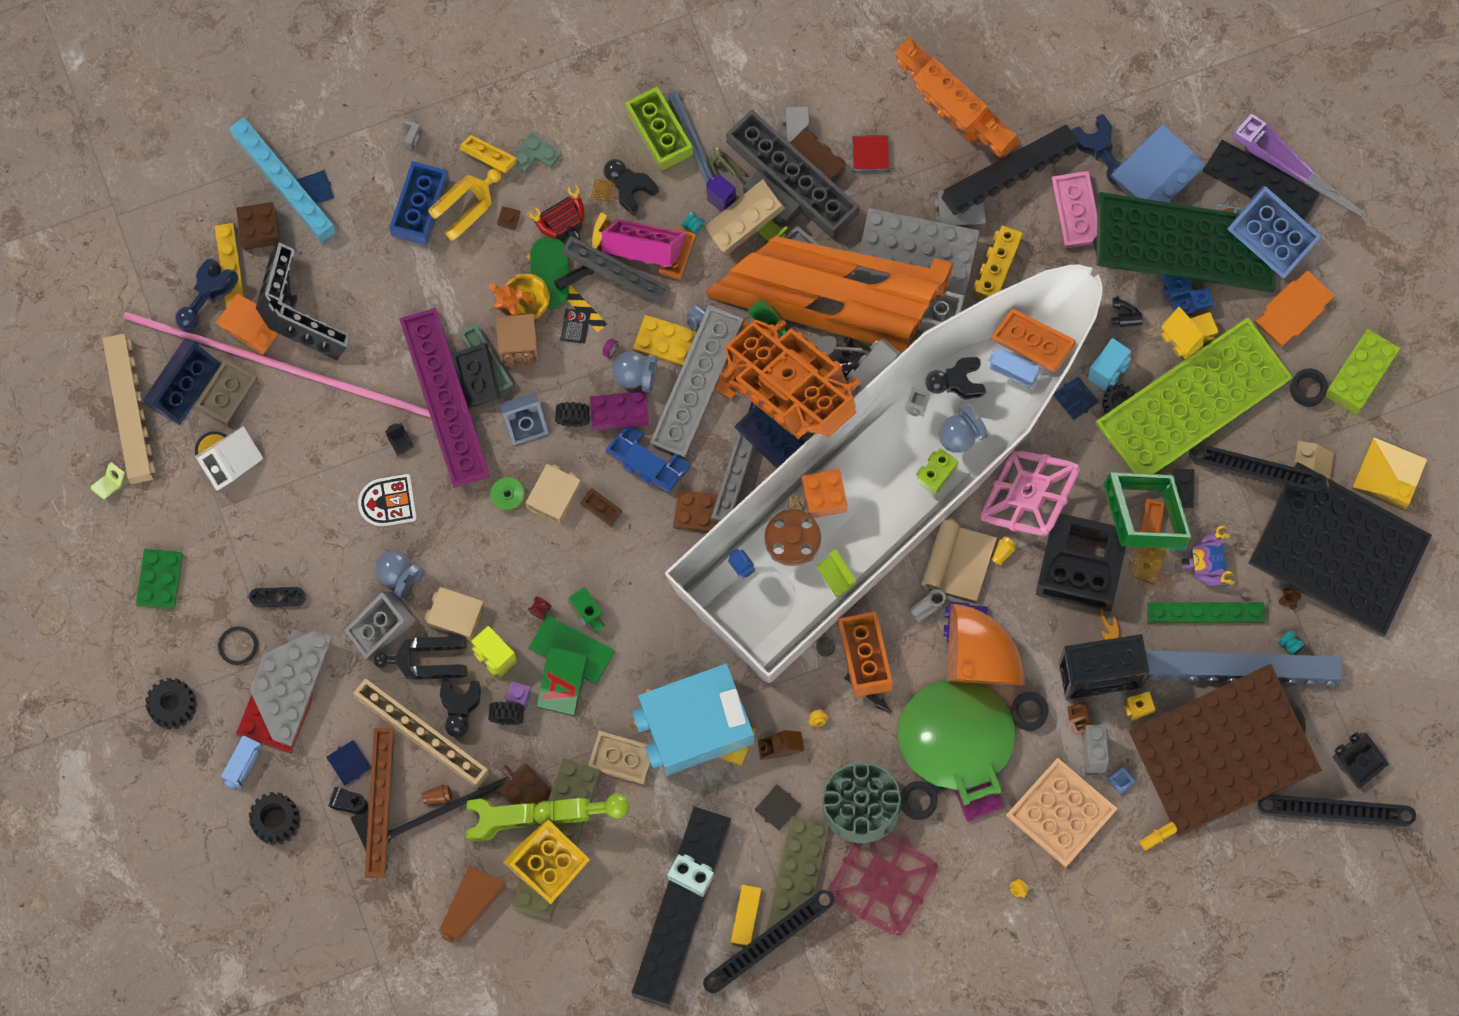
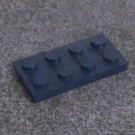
[734,406,804,468]

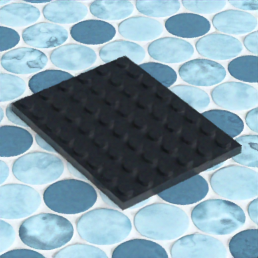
[1248,462,1432,637]

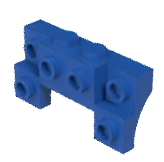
[1158,275,1214,317]
[606,427,691,494]

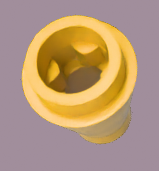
[991,536,1017,566]

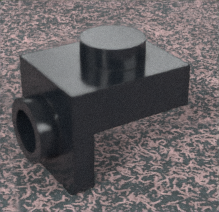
[385,423,414,456]

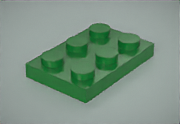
[136,549,183,609]

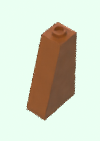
[439,866,506,943]

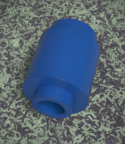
[728,549,755,579]

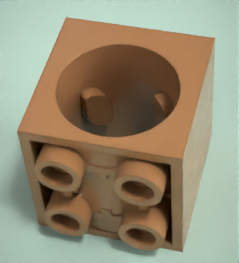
[496,314,539,367]

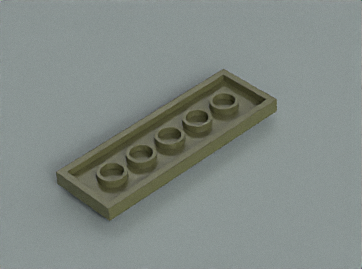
[766,816,829,940]

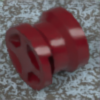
[527,596,552,620]

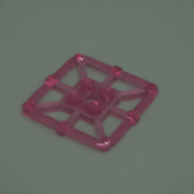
[828,834,939,936]

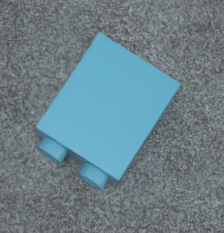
[631,663,754,776]

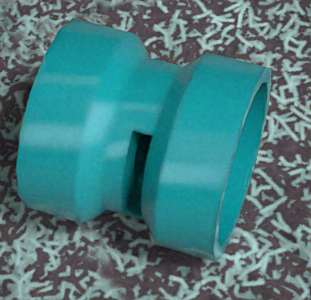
[1278,630,1305,655]

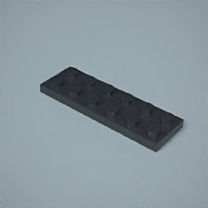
[1203,139,1320,220]

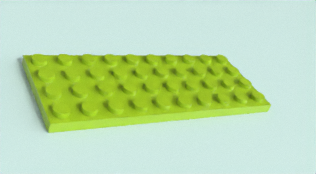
[1095,317,1293,474]

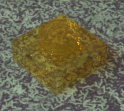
[591,179,613,202]

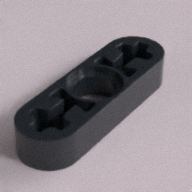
[249,587,306,608]

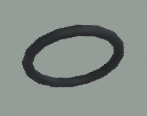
[218,626,258,665]

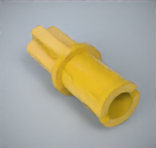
[1139,822,1177,851]

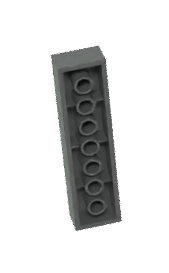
[726,110,859,239]

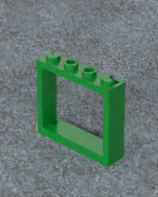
[1103,472,1191,549]

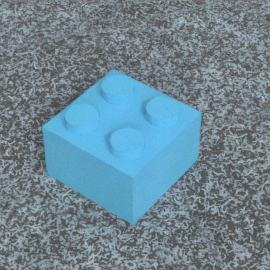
[1088,338,1131,392]

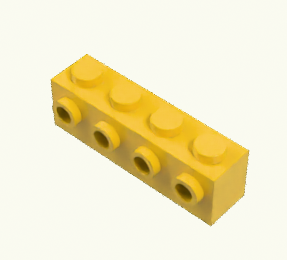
[973,225,1023,300]

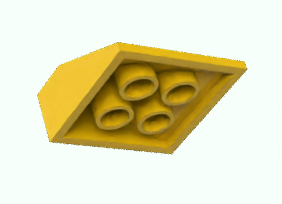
[1352,437,1427,511]
[503,820,590,904]

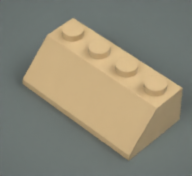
[705,179,786,255]
[1293,441,1334,479]

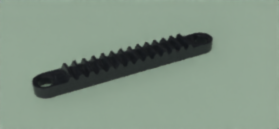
[1189,444,1330,495]
[1257,794,1416,827]
[703,890,835,993]

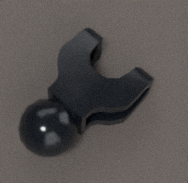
[603,159,659,214]
[925,357,986,400]
[440,679,481,738]

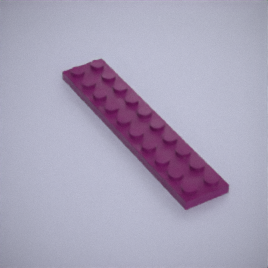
[399,308,490,488]

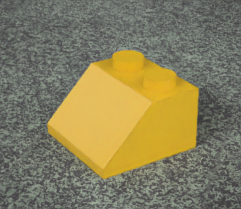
[1161,307,1204,360]

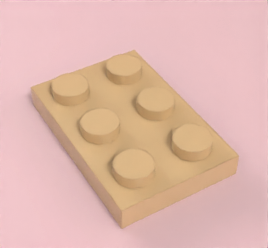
[588,731,650,785]

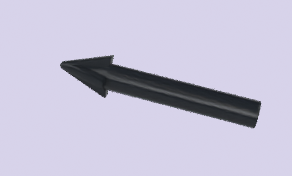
[844,673,891,713]

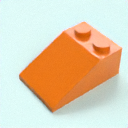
[215,293,278,356]

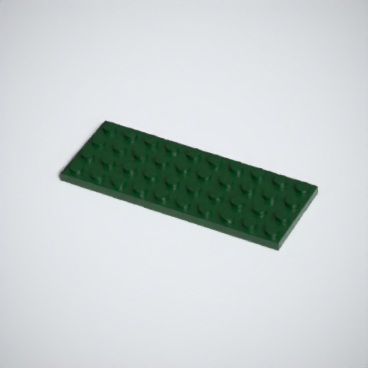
[1097,192,1275,292]

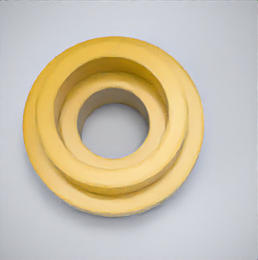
[809,710,828,727]
[1010,879,1029,898]

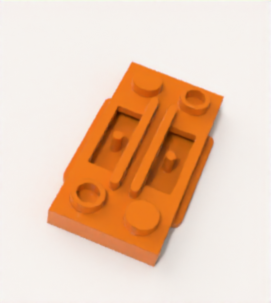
[1255,271,1335,348]

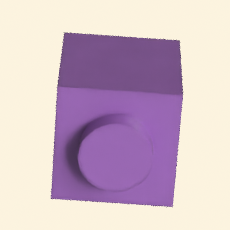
[506,681,532,710]

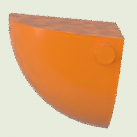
[947,604,1025,686]

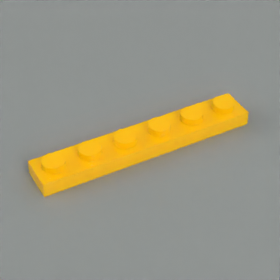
[215,223,244,308]

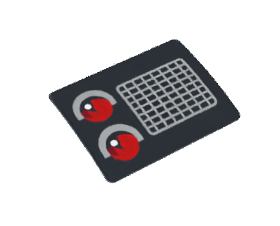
[560,309,590,344]

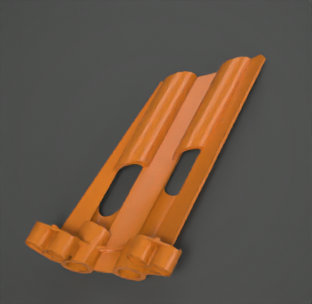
[706,236,953,353]

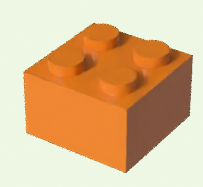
[802,469,847,518]

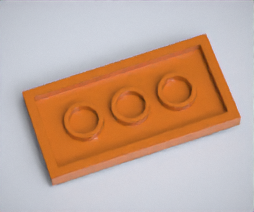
[991,308,1076,373]

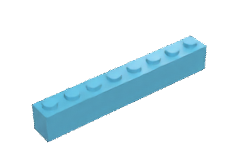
[229,117,336,243]

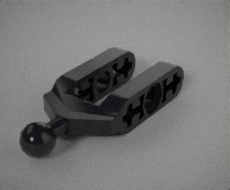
[373,636,467,680]

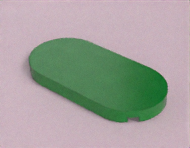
[530,237,569,310]

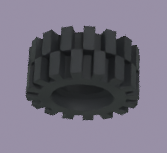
[1102,384,1135,413]
[555,402,590,427]
[488,701,524,725]

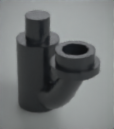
[1111,296,1143,327]

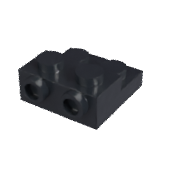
[1332,732,1389,788]

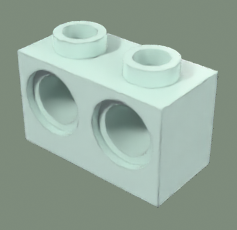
[667,854,714,897]

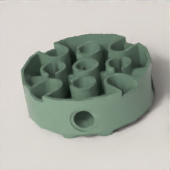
[822,763,902,844]

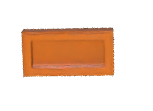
[1140,498,1165,533]

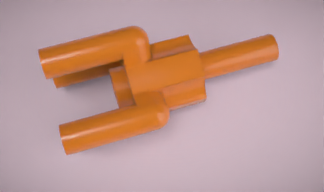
[489,283,534,316]

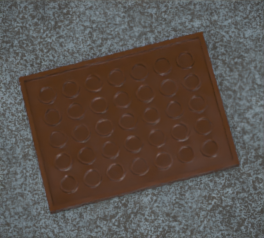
[1129,664,1322,837]

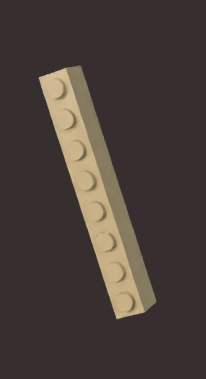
[102,333,155,484]
[353,678,490,790]

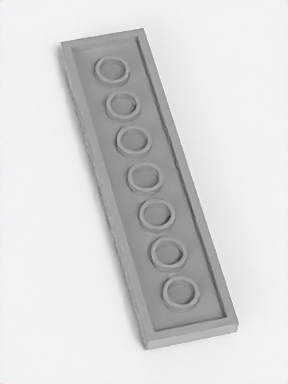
[650,305,744,458]

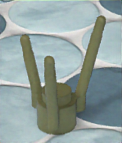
[707,147,747,177]

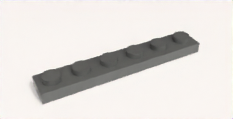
[561,236,671,306]

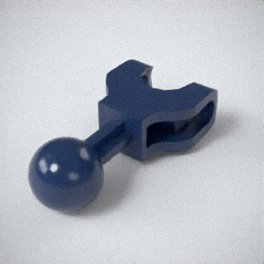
[1071,114,1123,186]
[175,259,239,331]

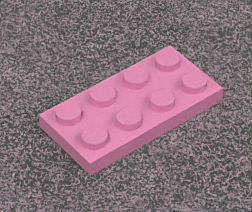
[1051,171,1097,248]

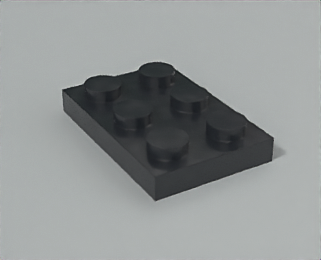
[452,343,500,409]

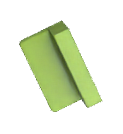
[816,549,856,597]

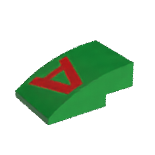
[537,647,588,716]

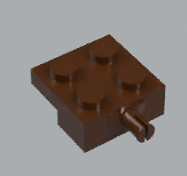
[496,763,552,805]

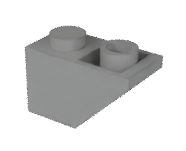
[782,107,809,143]

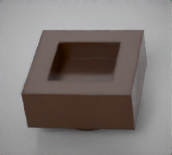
[497,206,521,230]

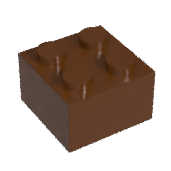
[236,202,281,250]

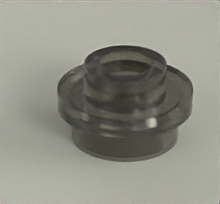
[816,638,835,657]

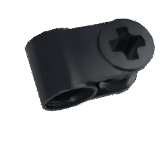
[328,787,368,815]

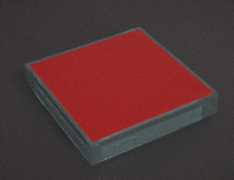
[852,135,890,173]

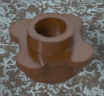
[1279,588,1301,610]

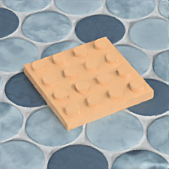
[1006,758,1117,868]

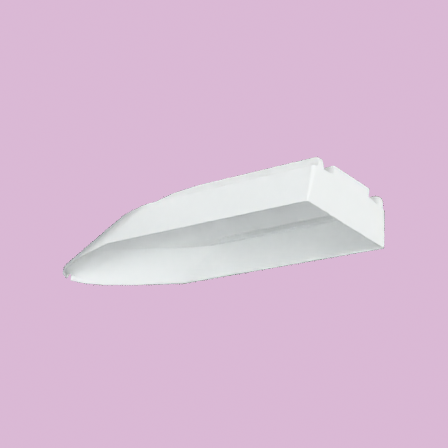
[665,264,1103,683]

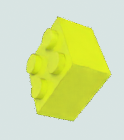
[471,626,517,678]

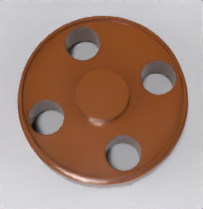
[764,509,821,566]

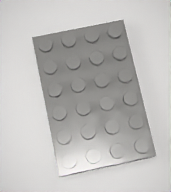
[853,208,979,305]

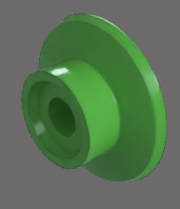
[490,477,524,510]

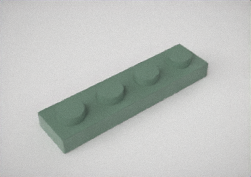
[459,324,514,394]

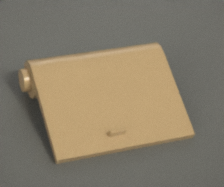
[921,517,997,602]

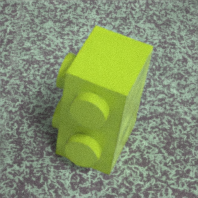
[916,448,959,496]

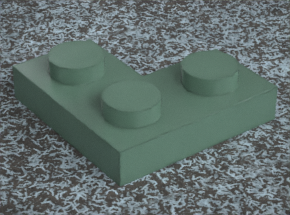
[514,133,562,173]

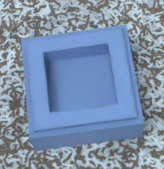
[1108,767,1136,795]

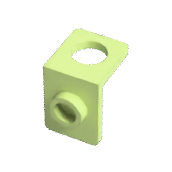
[91,462,125,499]

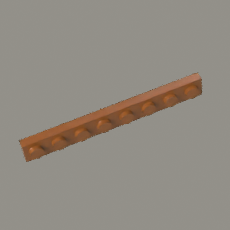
[365,728,395,878]

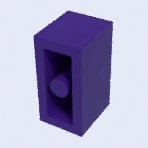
[706,174,736,212]

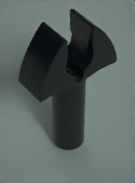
[282,275,298,309]

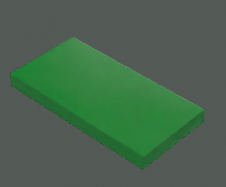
[528,615,615,685]

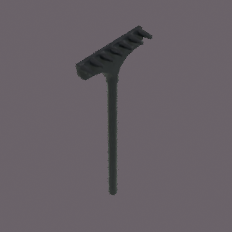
[350,777,507,871]

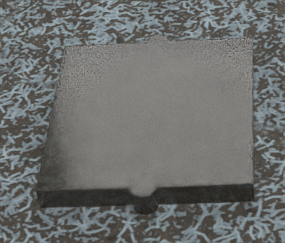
[755,785,801,831]

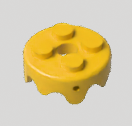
[506,274,550,319]

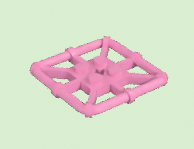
[980,450,1080,536]

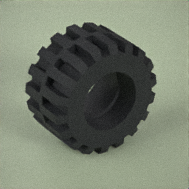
[248,792,301,845]

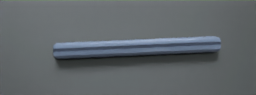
[668,91,714,184]

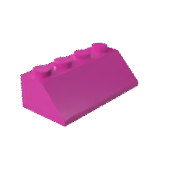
[602,219,686,267]

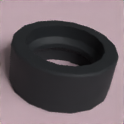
[1290,368,1328,407]
[1011,692,1048,731]
[901,781,938,820]

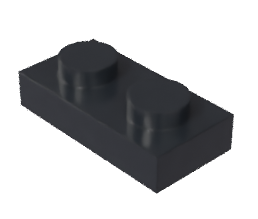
[1174,468,1194,508]

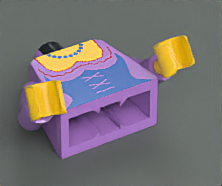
[1180,526,1235,587]

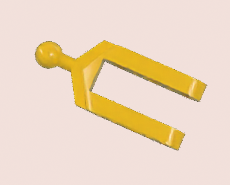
[428,168,502,241]

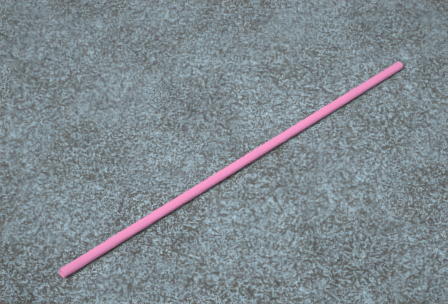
[123,312,431,418]

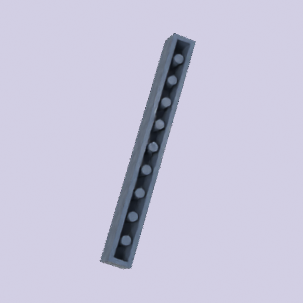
[1146,650,1342,687]

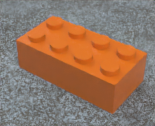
[838,611,893,698]

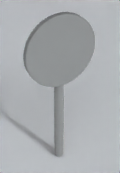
[815,336,863,356]

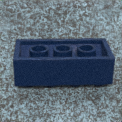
[142,340,221,425]

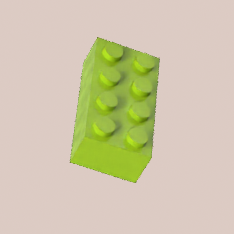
[625,86,693,172]
[1325,329,1400,416]

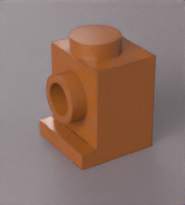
[1067,701,1093,735]

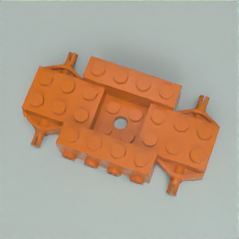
[894,37,1021,158]
[720,319,861,439]

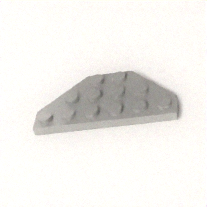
[250,631,333,747]

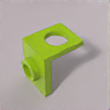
[757,220,788,242]

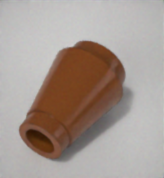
[422,784,452,804]

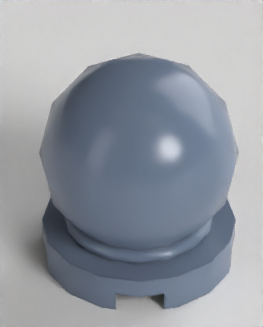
[612,351,658,393]
[938,405,988,453]
[375,551,425,599]

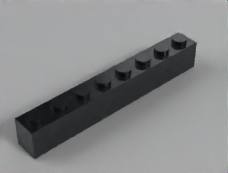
[941,124,1079,215]

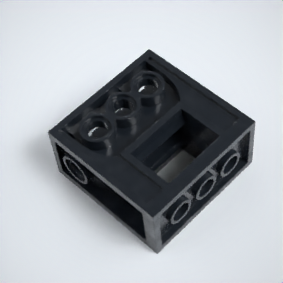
[1035,513,1126,612]
[1059,634,1149,700]

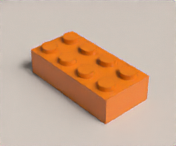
[659,228,696,280]

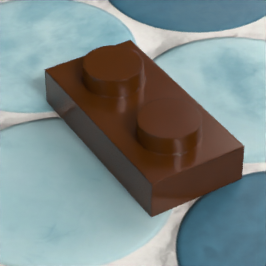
[580,488,622,527]

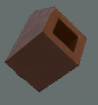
[758,730,804,760]

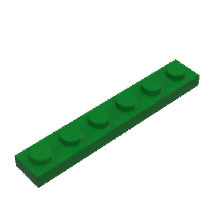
[1147,602,1265,623]

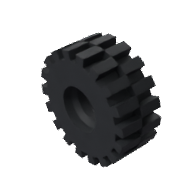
[145,678,197,730]

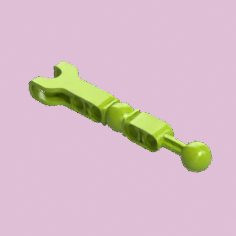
[466,794,630,841]

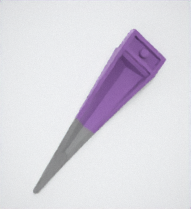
[1232,114,1364,216]

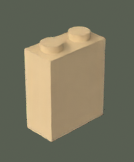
[526,464,582,525]
[425,587,485,641]

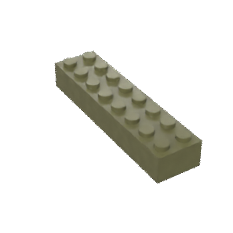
[512,758,601,922]

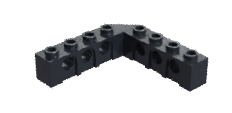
[256,242,350,360]

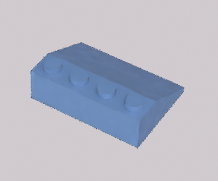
[1111,125,1205,202]
[1227,186,1322,279]

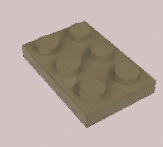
[195,359,258,426]

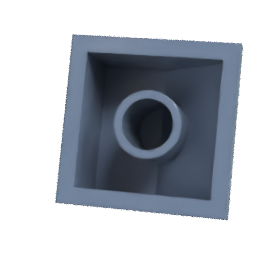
[499,392,549,446]

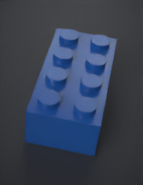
[389,161,450,246]

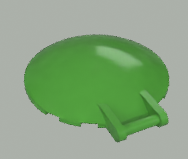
[898,679,1015,805]

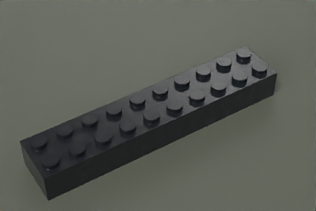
[632,806,732,1009]

